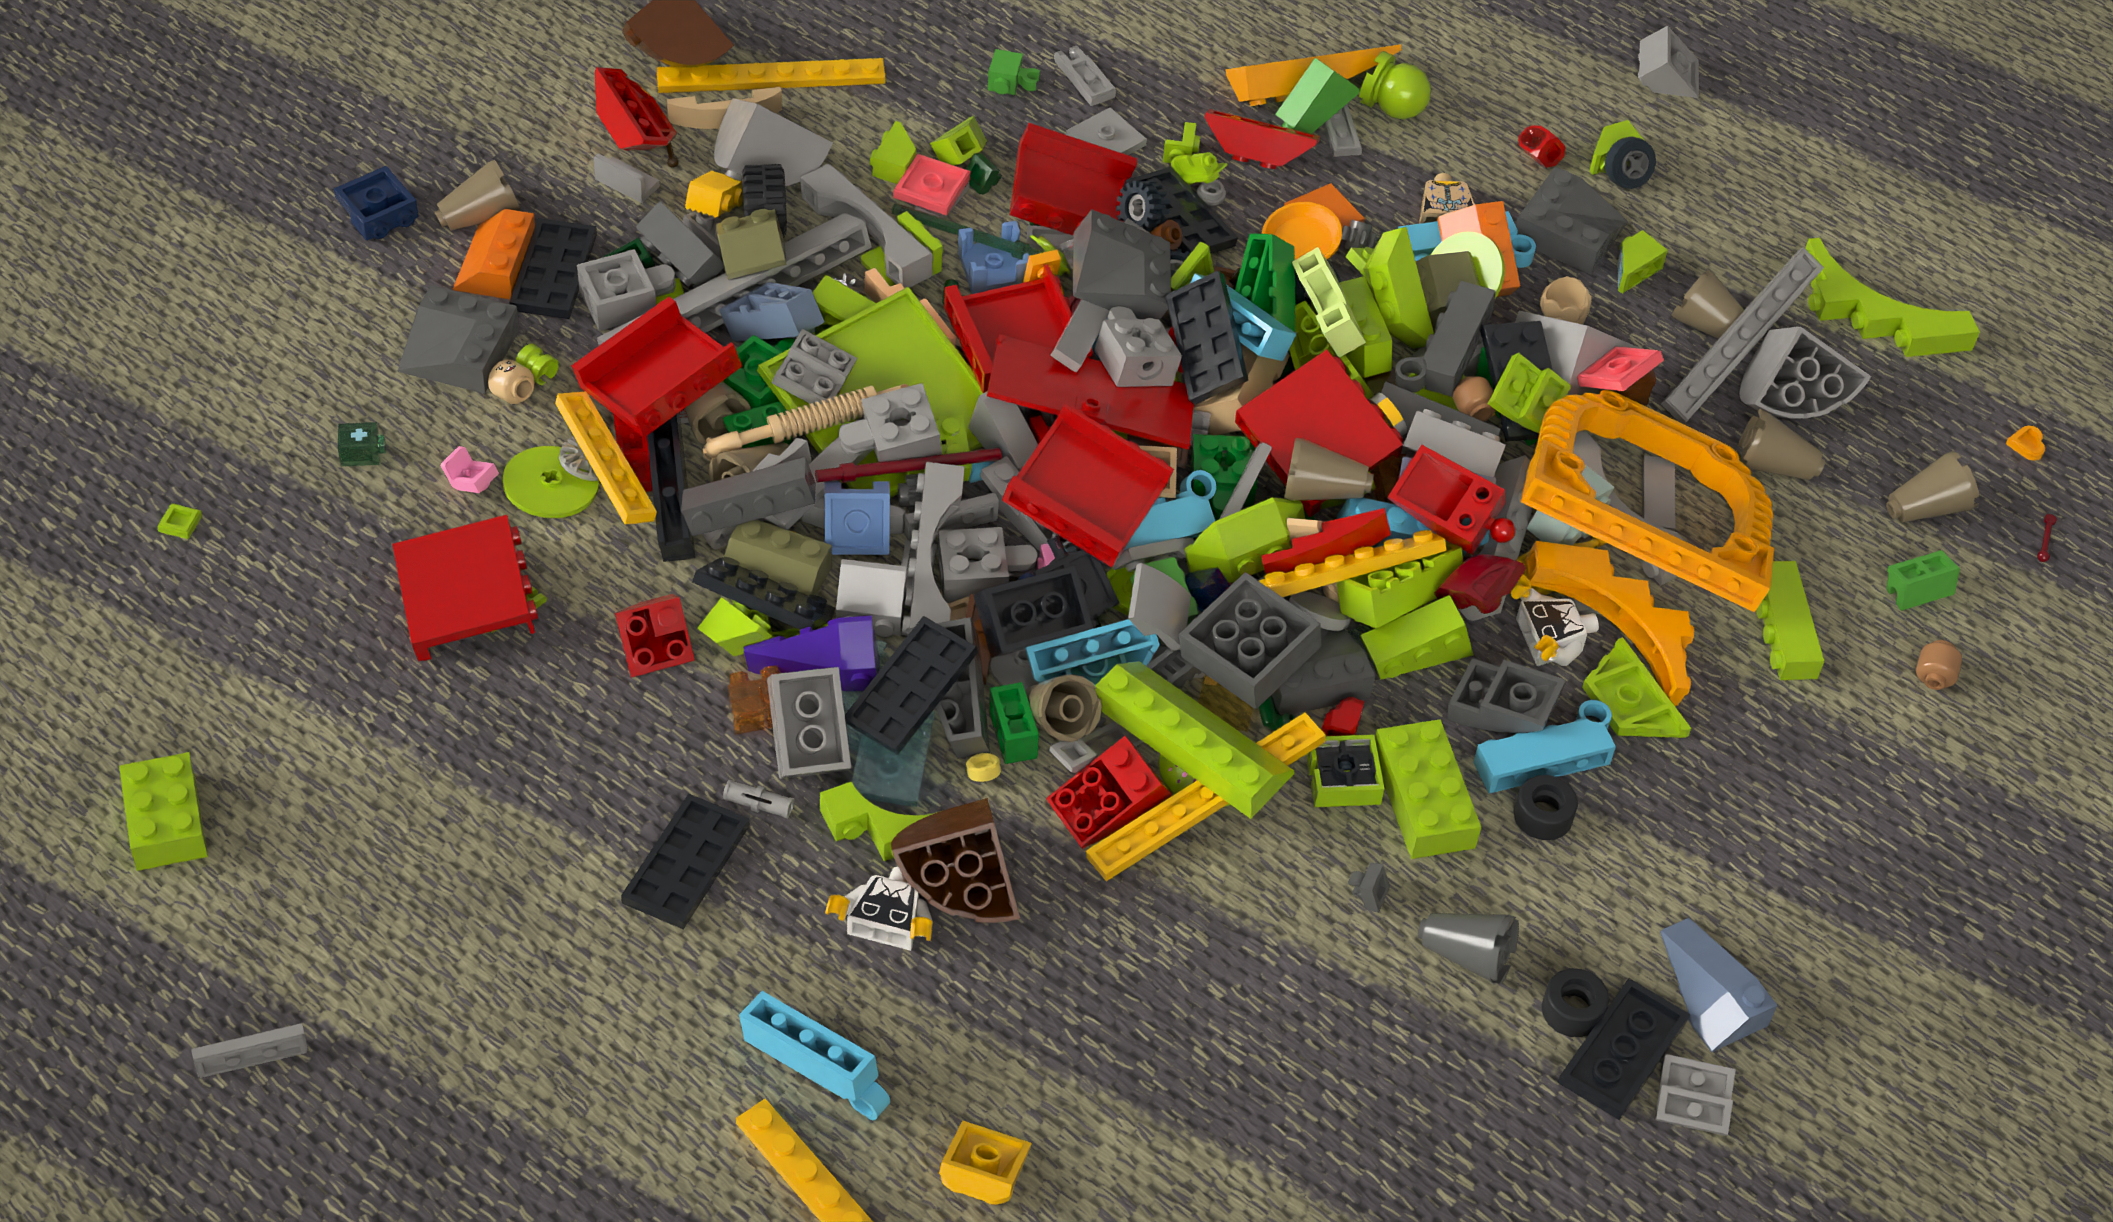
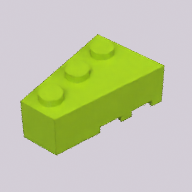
[1360,595,1474,680]

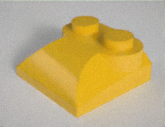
[939,1120,1032,1205]

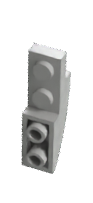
[980,456,1081,552]

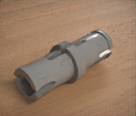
[723,779,795,819]

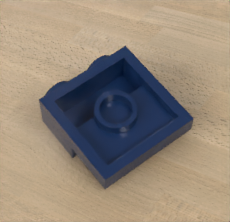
[334,166,419,241]

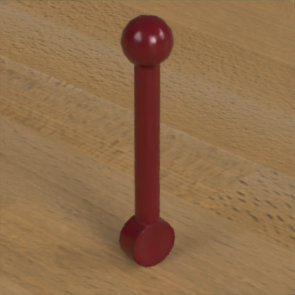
[2037,514,2057,562]

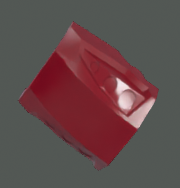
[1434,554,1526,614]

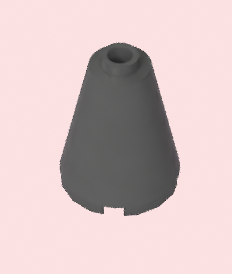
[1418,913,1519,984]

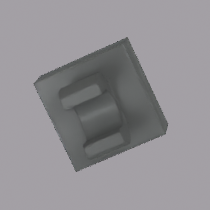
[1348,863,1390,913]

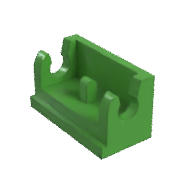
[1886,550,1960,611]

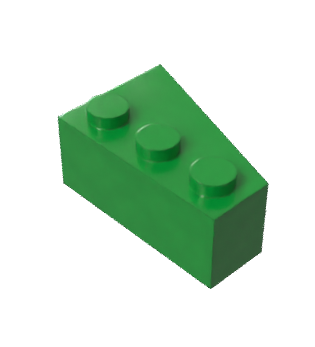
[1235,233,1295,332]

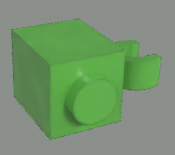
[988,49,1040,95]

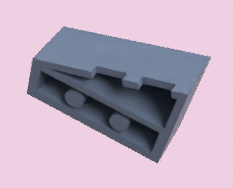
[719,282,824,341]

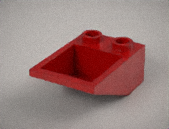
[1388,444,1516,555]

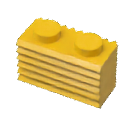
[685,171,743,218]

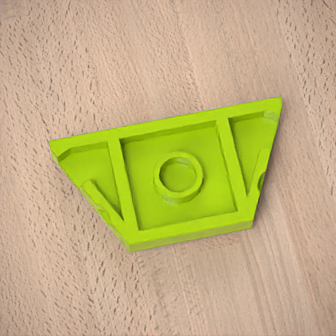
[1582,637,1691,738]

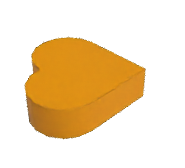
[2006,426,2045,460]

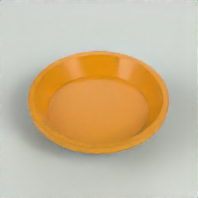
[1262,202,1342,260]

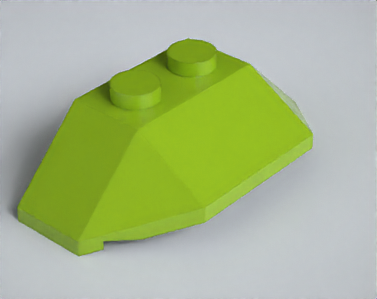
[1363,226,1434,349]
[1184,497,1305,583]

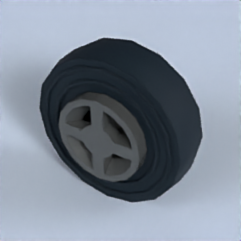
[1605,137,1656,189]

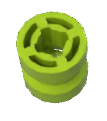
[515,343,559,385]

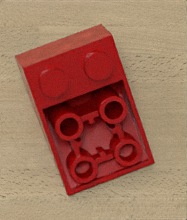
[1046,736,1173,849]

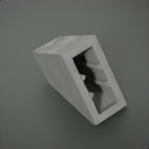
[968,391,1038,472]

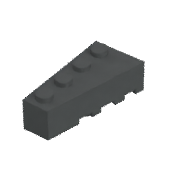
[906,617,990,759]

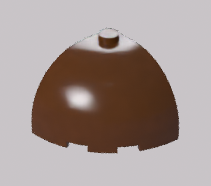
[622,0,734,68]
[891,798,1020,923]

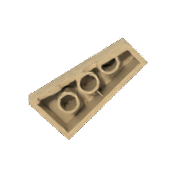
[1193,343,1290,435]

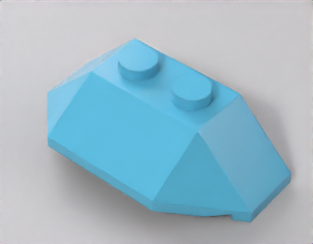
[1025,619,1160,686]

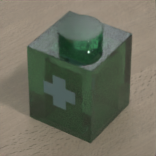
[338,422,386,467]

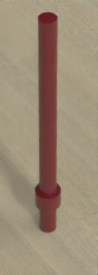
[815,448,1002,483]

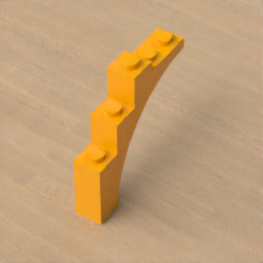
[1525,541,1694,706]

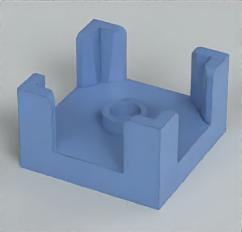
[958,221,1029,294]
[825,481,890,555]

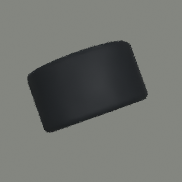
[1513,775,1578,840]
[1542,968,1609,1037]

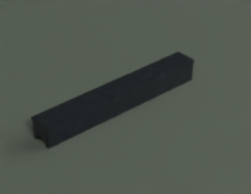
[647,412,696,562]

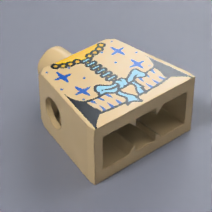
[1419,173,1475,224]

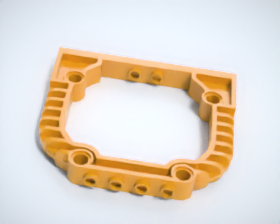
[1521,390,1774,612]

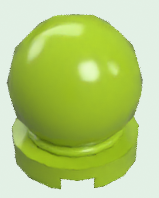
[1359,51,1431,120]

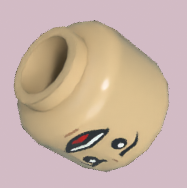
[488,359,535,404]

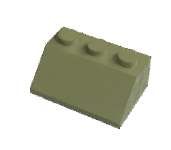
[724,519,832,596]

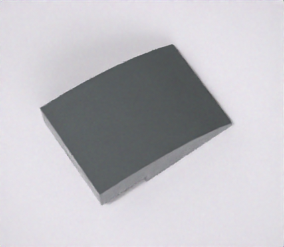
[1447,658,1566,733]

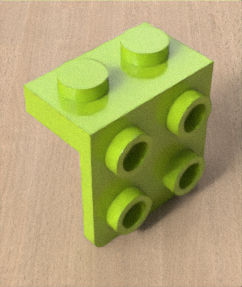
[861,211,943,287]

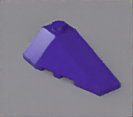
[744,615,880,691]

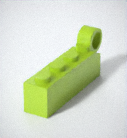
[1756,561,1824,680]

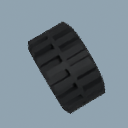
[742,164,787,238]

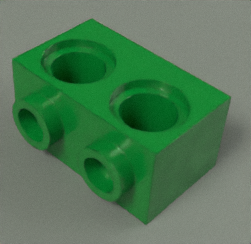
[989,682,1039,764]

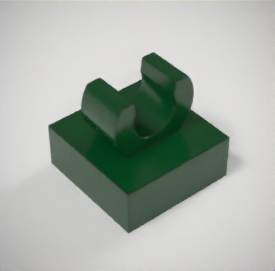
[966,154,1002,195]

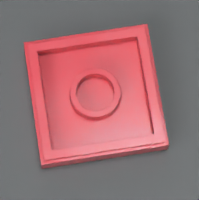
[893,154,971,216]
[1577,346,1664,391]

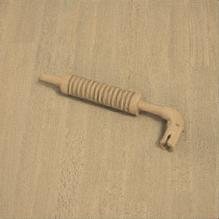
[703,384,909,461]

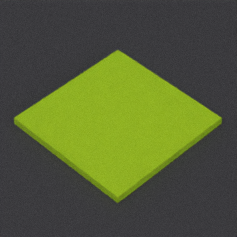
[757,287,983,498]

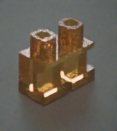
[728,665,780,735]

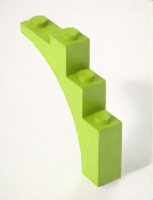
[1805,237,1980,357]

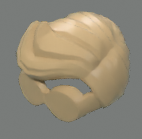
[1540,276,1591,325]

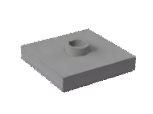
[1066,107,1147,155]

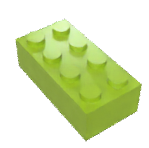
[1375,719,1481,859]

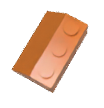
[1437,201,1520,297]
[453,209,535,299]

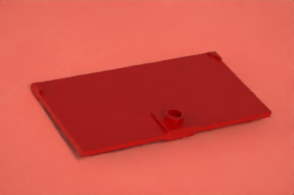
[987,334,1194,450]

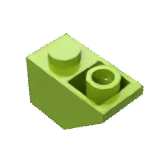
[930,116,987,166]
[1589,120,1644,175]
[869,121,916,184]
[697,597,774,657]

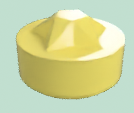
[966,753,1001,782]

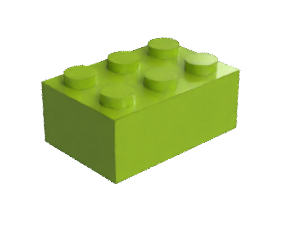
[119,752,208,871]

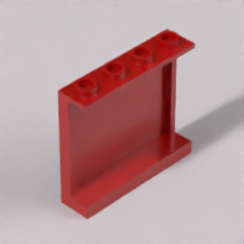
[1009,123,1137,236]
[944,264,1093,393]
[571,296,742,437]
[1235,350,1403,517]
[1002,403,1174,567]
[392,515,539,662]

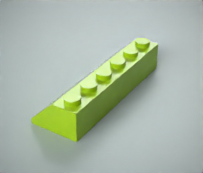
[1095,661,1294,819]

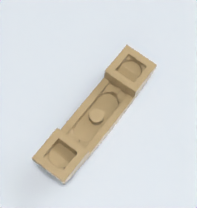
[666,87,782,129]

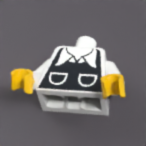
[1511,574,1599,666]
[825,867,933,951]

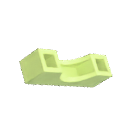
[1292,247,1366,357]

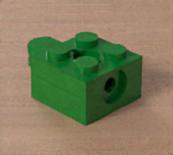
[723,335,795,409]
[1190,434,1257,521]

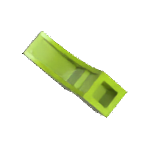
[820,782,937,861]

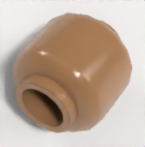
[1452,376,1495,422]
[1916,640,1962,690]

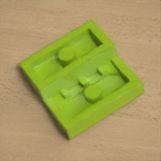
[1487,353,1571,433]

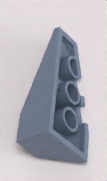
[1660,918,1777,1053]

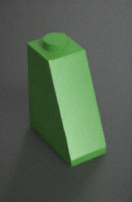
[1276,58,1361,134]

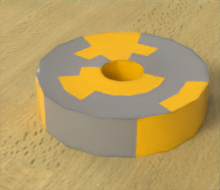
[1368,393,1408,437]

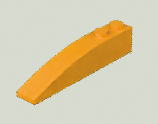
[1225,44,1402,106]

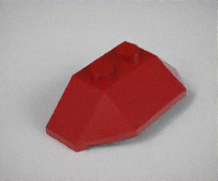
[595,67,677,151]
[1204,109,1321,169]

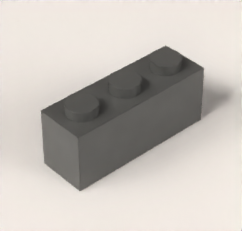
[635,201,724,287]

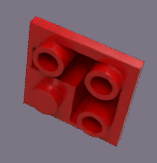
[615,594,695,677]

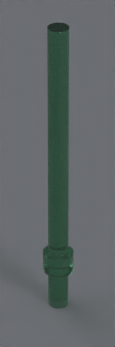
[892,203,1043,260]

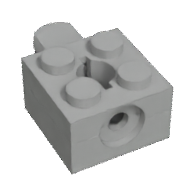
[577,249,676,331]
[1094,306,1182,387]
[839,383,942,462]
[937,527,1037,603]

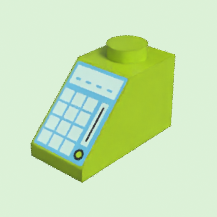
[1617,230,1668,294]

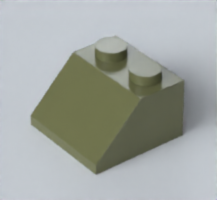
[717,209,787,280]
[1416,251,1480,329]

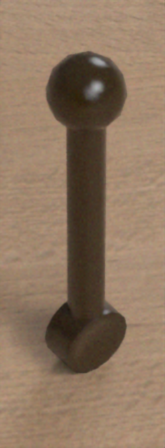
[666,142,679,168]

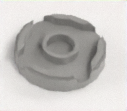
[1289,592,1352,631]

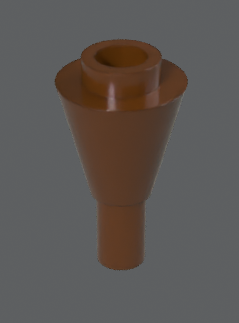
[1149,220,1182,250]

